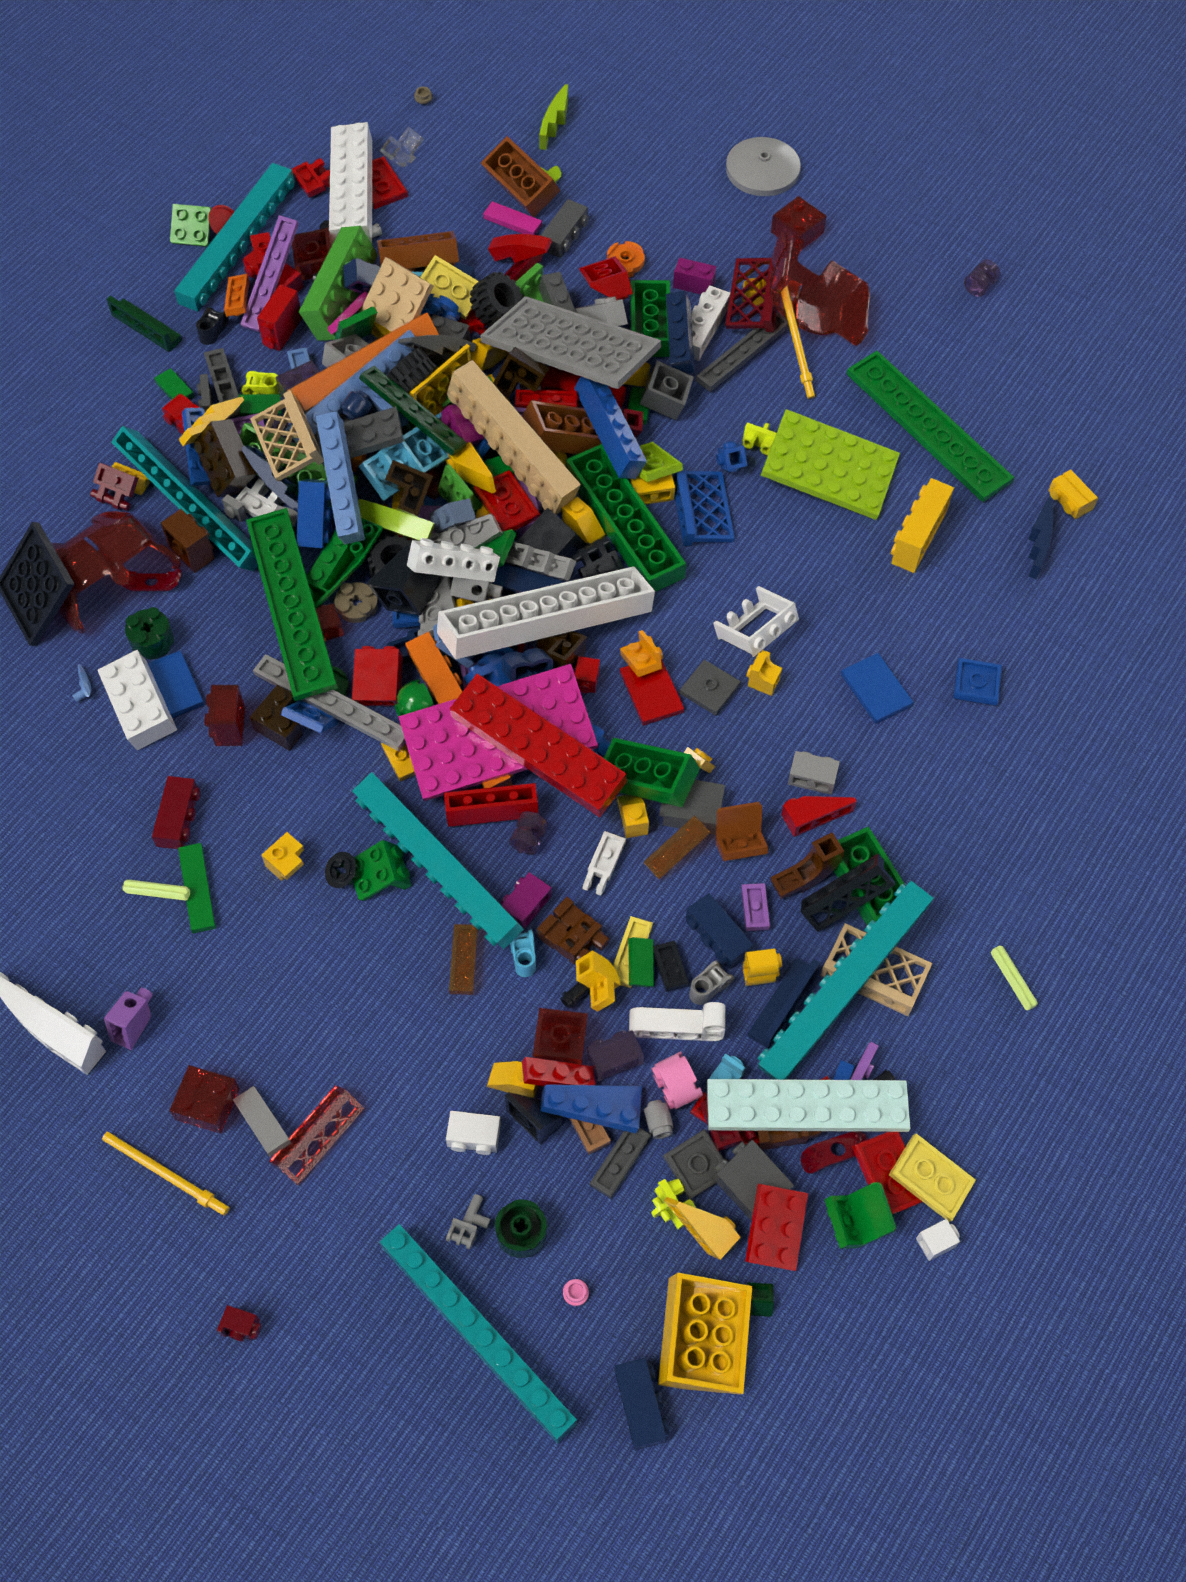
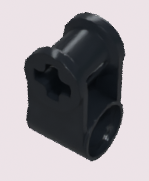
[196,307,229,345]

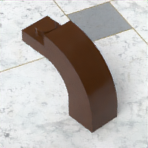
[770,832,844,900]

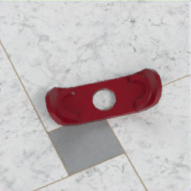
[117,568,181,591]
[801,1131,869,1174]

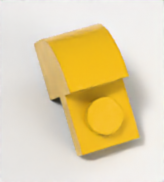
[576,950,621,1012]

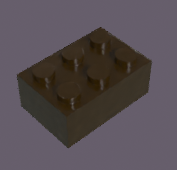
[193,419,256,498]

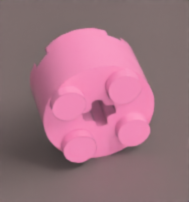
[651,1051,703,1110]

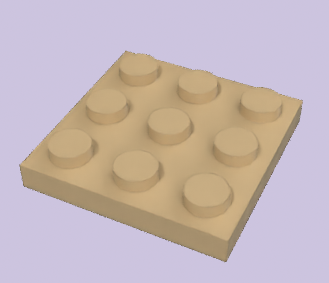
[360,257,434,331]

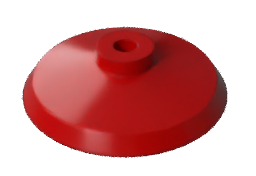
[209,205,234,234]

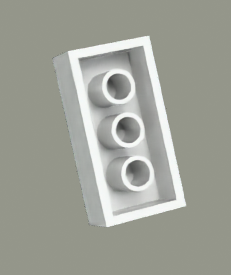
[98,650,177,751]

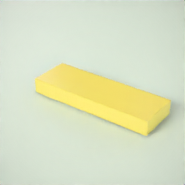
[613,916,653,988]

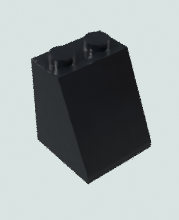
[516,508,586,577]
[367,545,441,615]

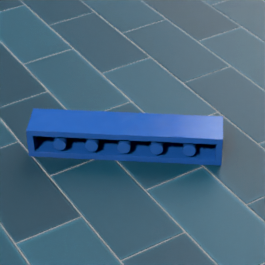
[574,377,647,479]

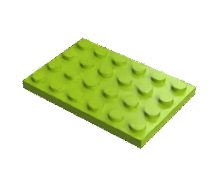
[761,409,900,520]

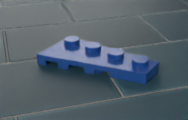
[182,408,211,486]
[540,1085,642,1134]

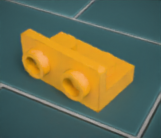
[620,630,663,677]

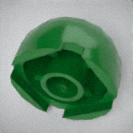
[395,679,433,716]

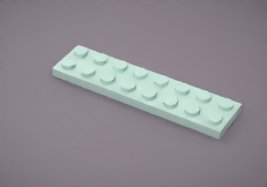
[707,1079,910,1132]

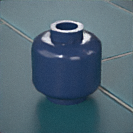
[341,390,372,420]

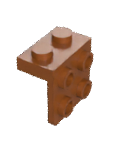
[716,802,768,861]

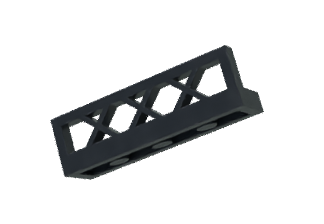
[801,854,895,932]

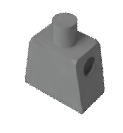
[450,577,503,602]

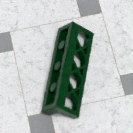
[106,295,182,352]

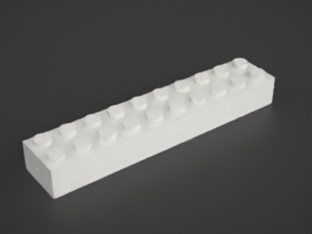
[437,567,655,660]

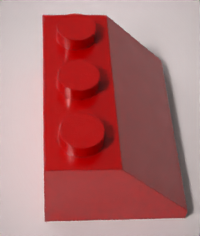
[579,256,633,300]

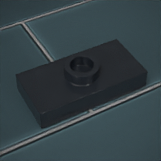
[653,940,689,992]

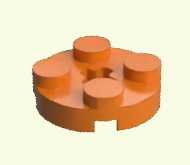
[607,241,645,278]

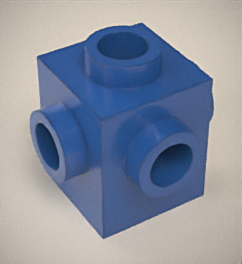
[716,441,747,472]

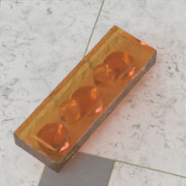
[643,815,710,880]
[449,924,478,995]

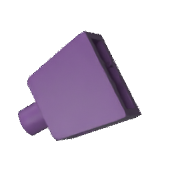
[104,988,153,1050]

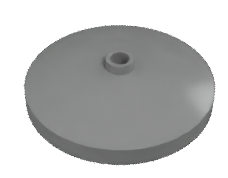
[726,137,800,196]

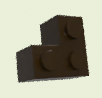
[493,347,550,398]
[384,460,433,517]
[537,631,587,669]
[250,685,303,751]

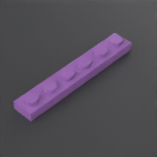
[240,215,299,333]

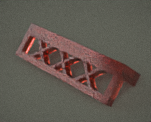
[269,1085,365,1185]

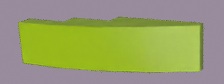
[539,84,568,150]
[358,499,435,541]

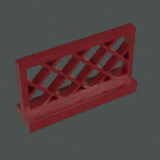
[725,253,784,332]

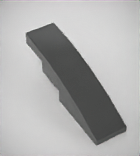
[398,335,476,356]
[204,348,240,419]

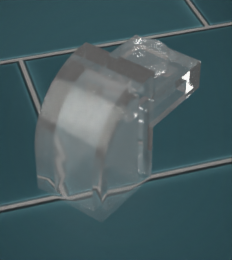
[380,126,424,167]

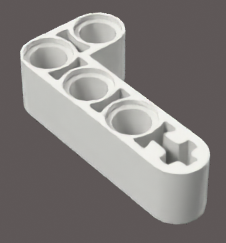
[629,1002,725,1041]

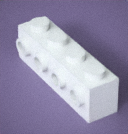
[691,285,730,361]
[407,538,500,582]

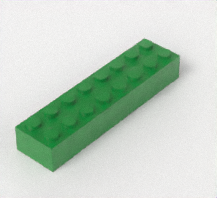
[566,444,686,592]

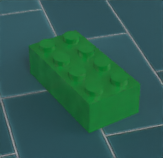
[630,280,670,357]
[604,738,700,807]
[834,826,906,925]

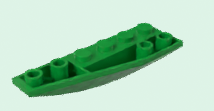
[307,518,384,609]

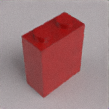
[257,284,302,351]
[352,646,403,706]

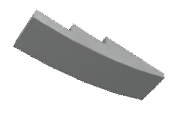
[505,542,576,581]

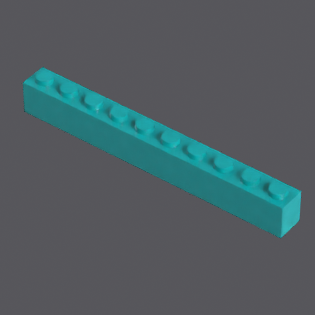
[174,163,295,312]
[111,426,258,572]
[352,772,524,949]
[757,881,934,1080]
[380,1224,577,1444]

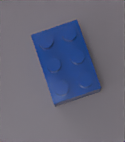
[297,479,335,548]

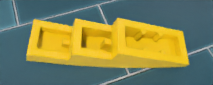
[179,397,244,446]

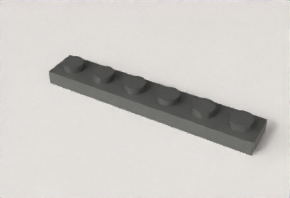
[696,312,789,392]

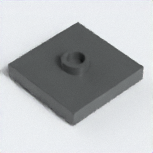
[679,659,741,716]
[662,1129,723,1199]

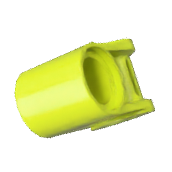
[242,371,283,397]

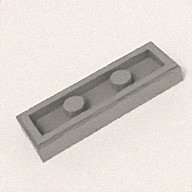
[233,1086,291,1157]

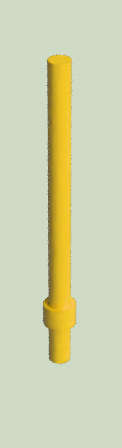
[779,281,815,399]
[102,1132,230,1216]

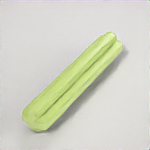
[122,879,190,900]
[991,945,1038,1010]

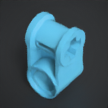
[510,929,536,977]

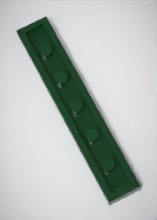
[359,366,467,456]

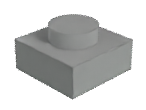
[222,494,247,522]

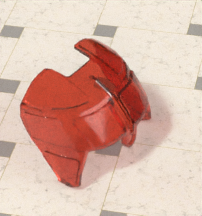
[770,227,870,346]
[52,511,182,634]

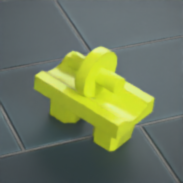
[742,422,776,455]
[651,1179,696,1230]

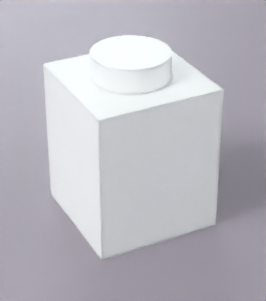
[916,1219,960,1261]

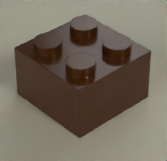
[161,509,215,573]

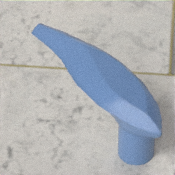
[72,664,91,702]

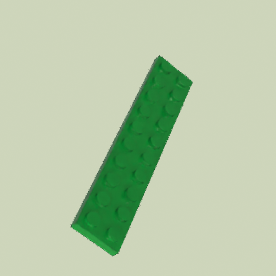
[846,351,1014,502]
[246,508,338,701]

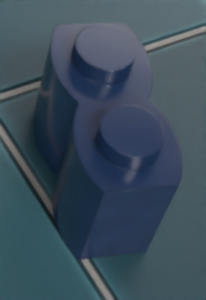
[502,648,553,682]

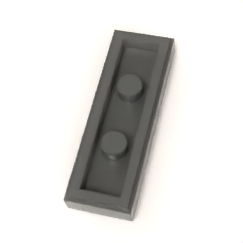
[590,1127,651,1199]

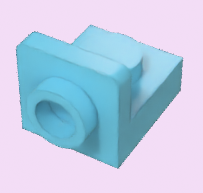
[709,1054,745,1079]

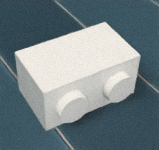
[446,1111,501,1155]

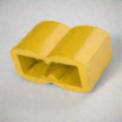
[743,948,782,986]

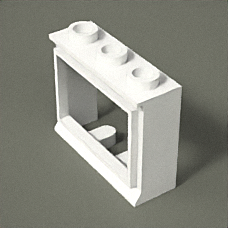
[713,586,799,657]

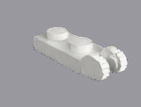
[583,831,626,895]

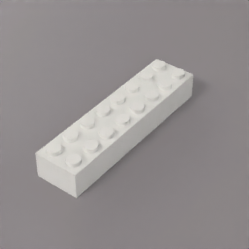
[329,122,372,243]

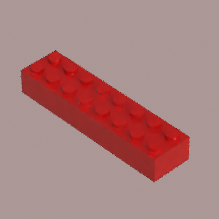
[449,674,627,818]

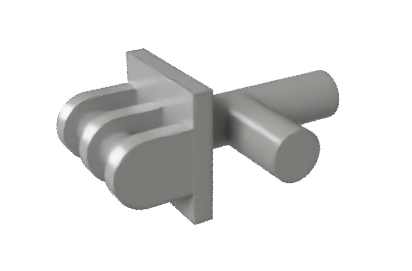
[446,1194,491,1250]

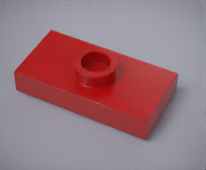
[250,232,271,269]

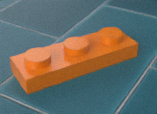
[224,274,250,317]

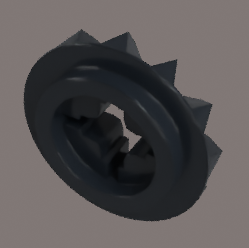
[325,852,358,889]

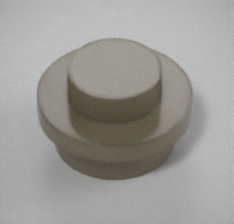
[414,86,433,104]

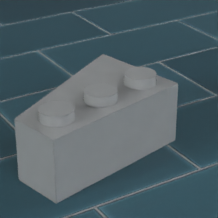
[575,297,628,326]

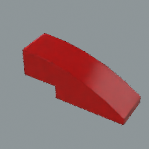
[488,234,552,263]

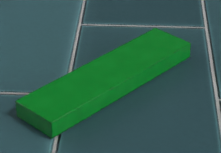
[178,843,216,934]

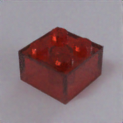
[771,196,827,252]
[292,228,333,280]
[205,685,246,746]
[533,1008,588,1065]
[169,1065,240,1134]

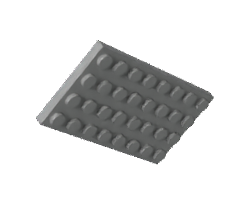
[480,296,661,389]

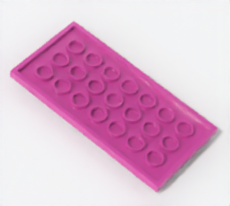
[398,664,598,801]

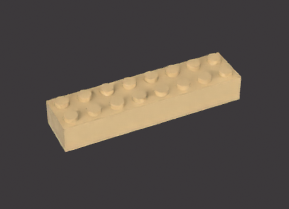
[447,360,581,515]

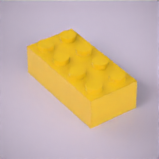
[890,478,954,573]

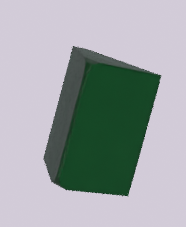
[747,1282,774,1317]

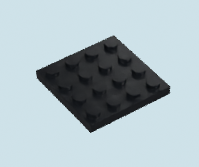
[0,522,75,646]

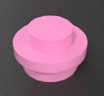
[563,1279,589,1306]

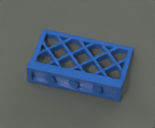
[672,466,735,546]

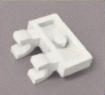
[235,478,283,517]

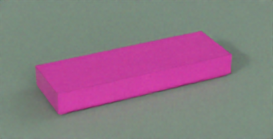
[483,201,542,235]
[327,291,368,335]

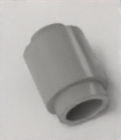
[644,1100,674,1139]

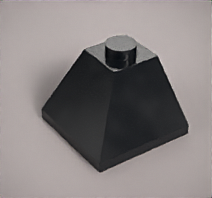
[505,1092,562,1145]

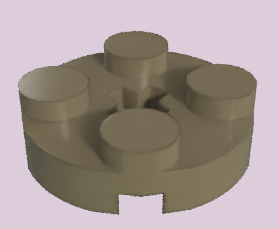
[334,582,378,623]

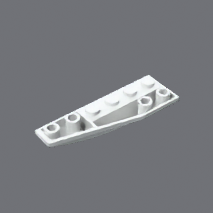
[0,972,106,1075]

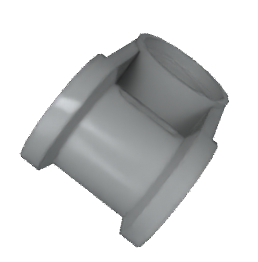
[689,960,734,1005]

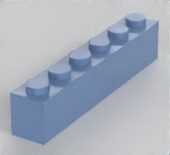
[316,411,365,545]

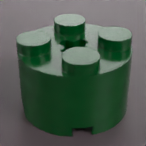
[125,607,174,660]
[495,1199,547,1258]

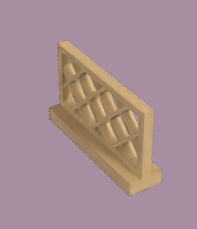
[250,390,324,482]
[820,923,932,1016]

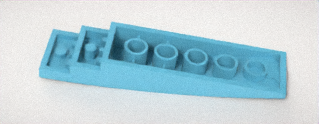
[359,413,449,501]

